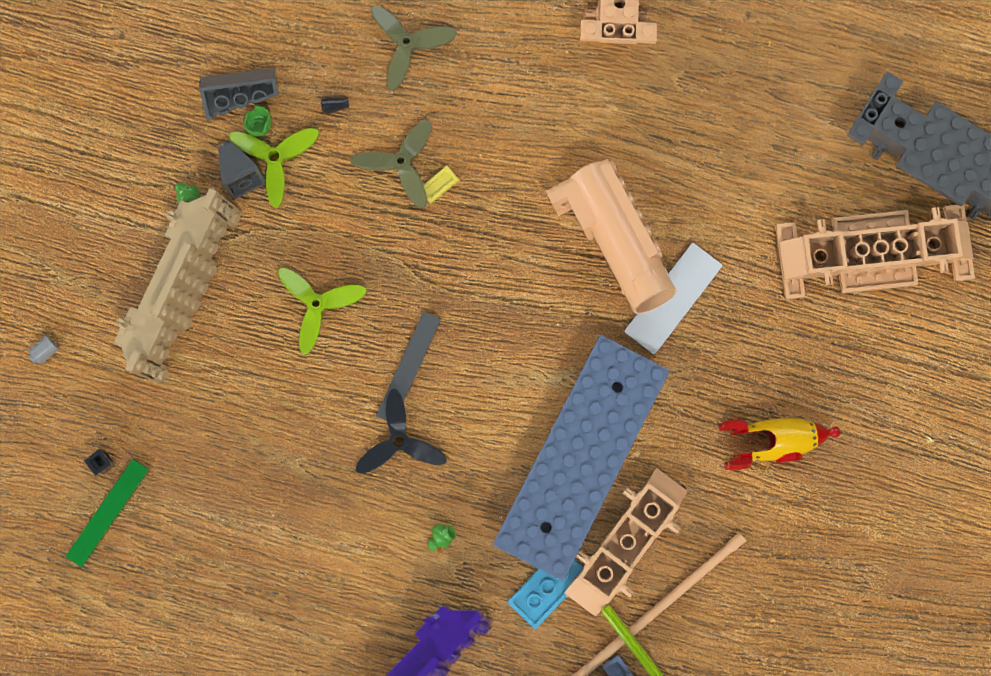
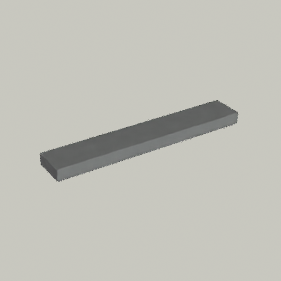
[376,312,441,421]

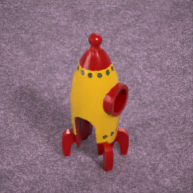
[719,418,841,470]

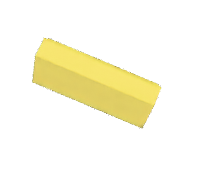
[423,166,459,205]

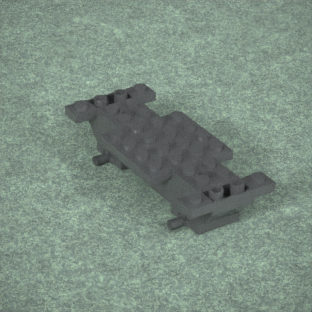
[846,71,991,220]

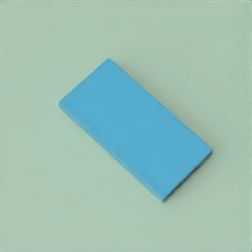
[507,559,583,630]

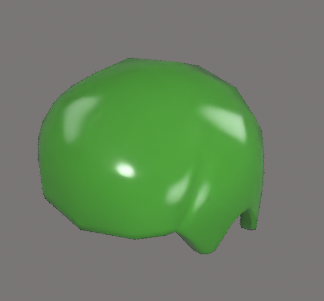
[244,106,273,136]

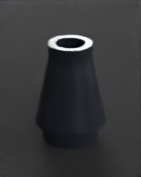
[321,96,349,115]

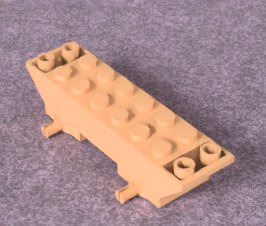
[564,468,688,617]

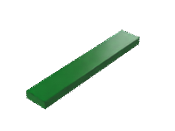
[65,459,150,567]

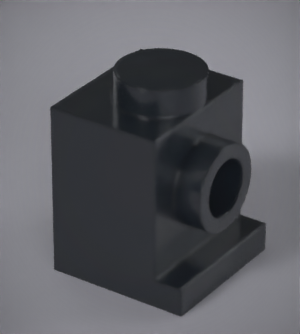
[84,449,116,476]

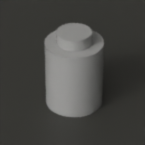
[28,335,59,364]

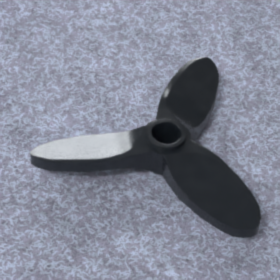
[356,389,447,473]

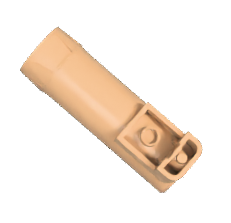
[546,159,677,314]

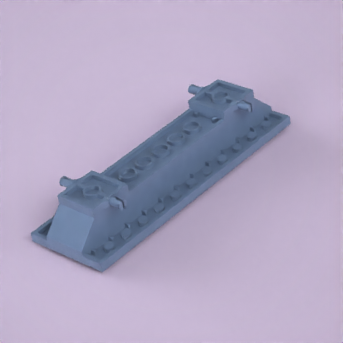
[492,335,670,581]

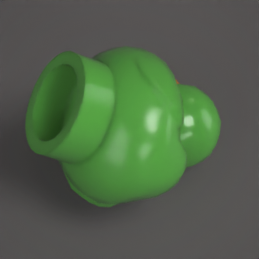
[173,183,200,203]
[427,524,456,553]

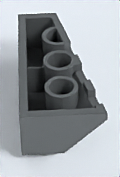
[199,67,278,121]

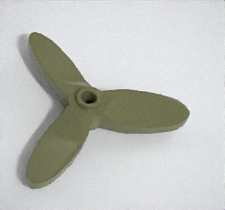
[371,6,456,91]
[350,120,431,208]

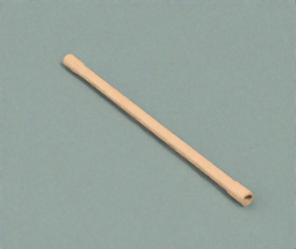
[571,532,746,676]

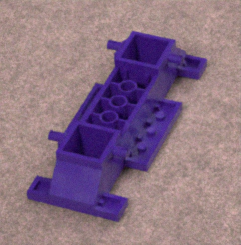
[386,605,492,676]

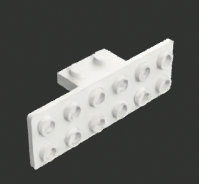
[624,243,722,355]

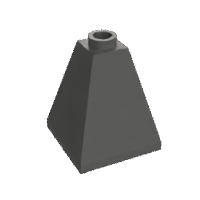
[218,142,266,200]

